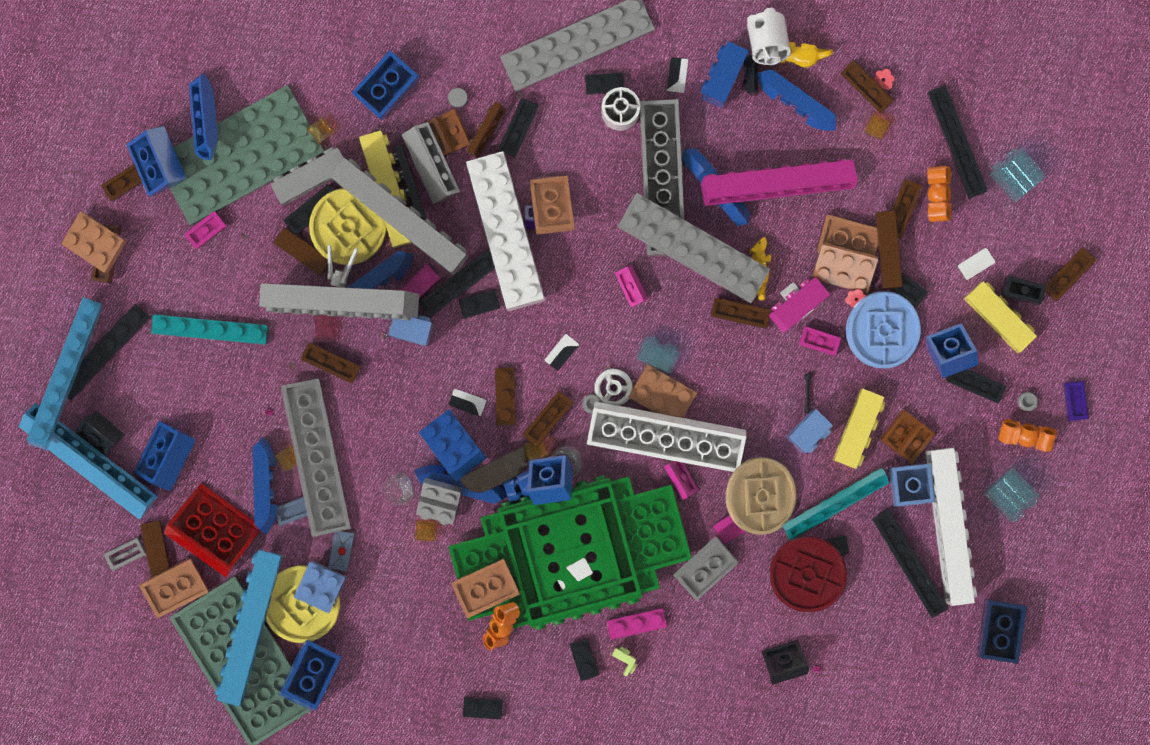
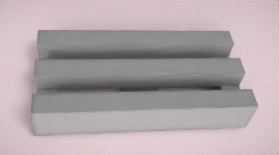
[103,537,146,571]

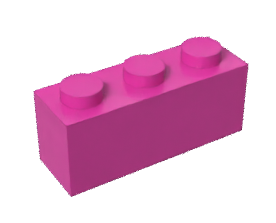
[769,277,830,333]

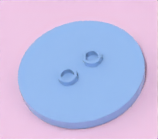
[846,292,921,369]

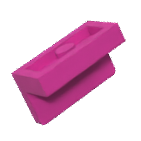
[712,514,745,544]

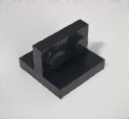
[76,410,125,457]
[761,640,809,685]

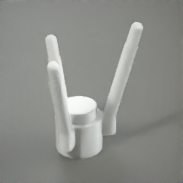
[327,245,358,288]

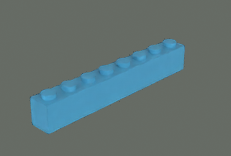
[27,297,103,451]
[18,403,158,520]
[215,549,283,706]

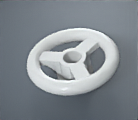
[595,369,633,406]

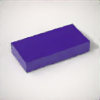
[1063,381,1089,421]

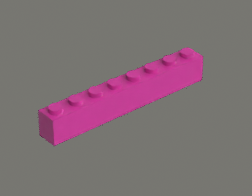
[701,159,858,206]

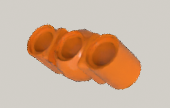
[927,166,952,222]
[998,419,1057,452]
[483,602,520,650]

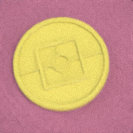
[309,188,386,265]
[266,566,340,643]

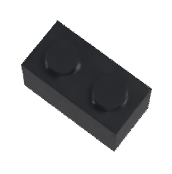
[1000,276,1046,306]

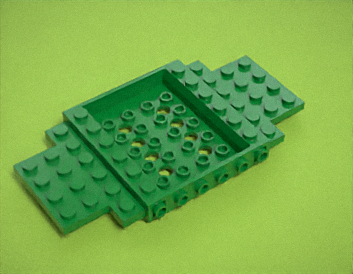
[448,475,691,630]

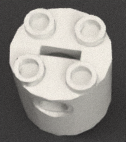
[747,8,791,65]
[601,87,640,131]

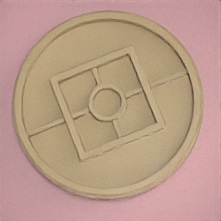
[726,457,796,535]

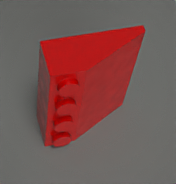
[164,483,260,578]

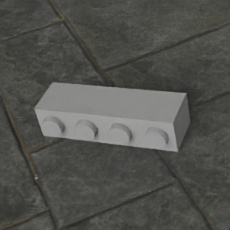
[402,122,460,204]
[270,147,344,206]

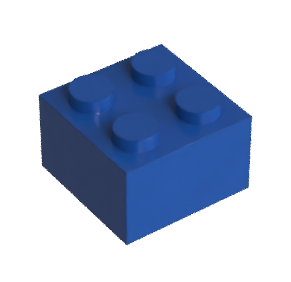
[926,323,978,378]
[527,455,573,505]

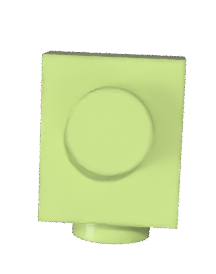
[612,646,637,677]

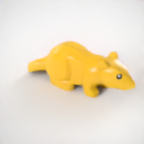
[780,42,833,68]
[750,237,771,300]

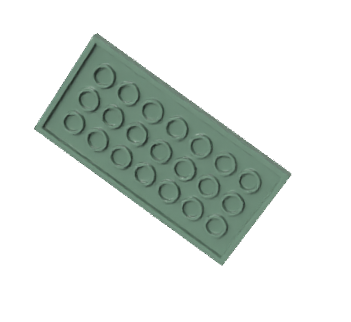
[170,85,324,226]
[169,576,311,745]

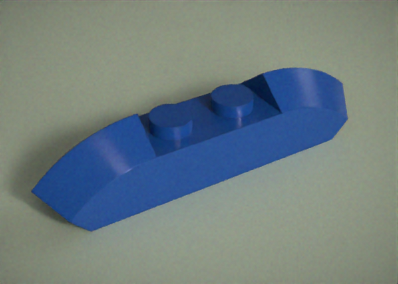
[757,69,836,131]
[189,73,218,160]
[681,148,751,226]
[347,251,414,289]
[252,437,277,535]
[414,465,508,504]

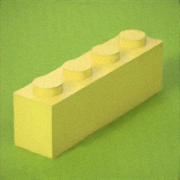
[963,282,1037,353]
[833,389,885,469]

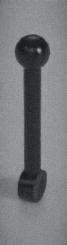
[804,373,811,413]

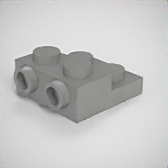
[416,478,462,525]

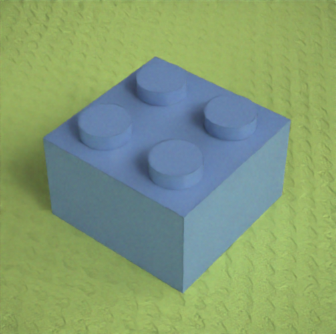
[388,315,434,347]
[786,409,833,453]
[889,464,935,506]
[294,561,347,613]

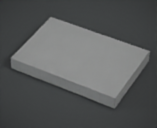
[673,537,739,601]

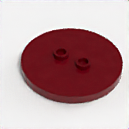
[770,536,847,613]

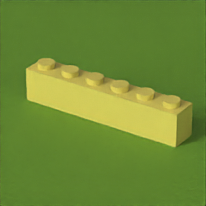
[359,130,412,248]

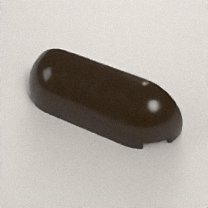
[460,446,528,493]

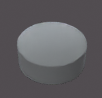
[448,88,467,108]
[1017,392,1038,411]
[582,394,601,414]

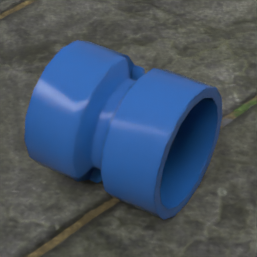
[503,470,529,502]

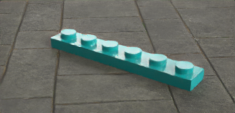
[151,315,268,345]
[782,468,889,540]

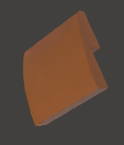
[425,109,470,156]
[879,409,935,464]

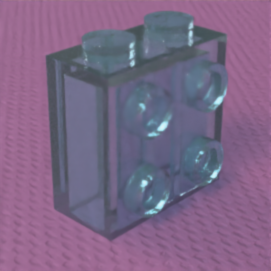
[989,147,1046,203]
[982,467,1040,522]

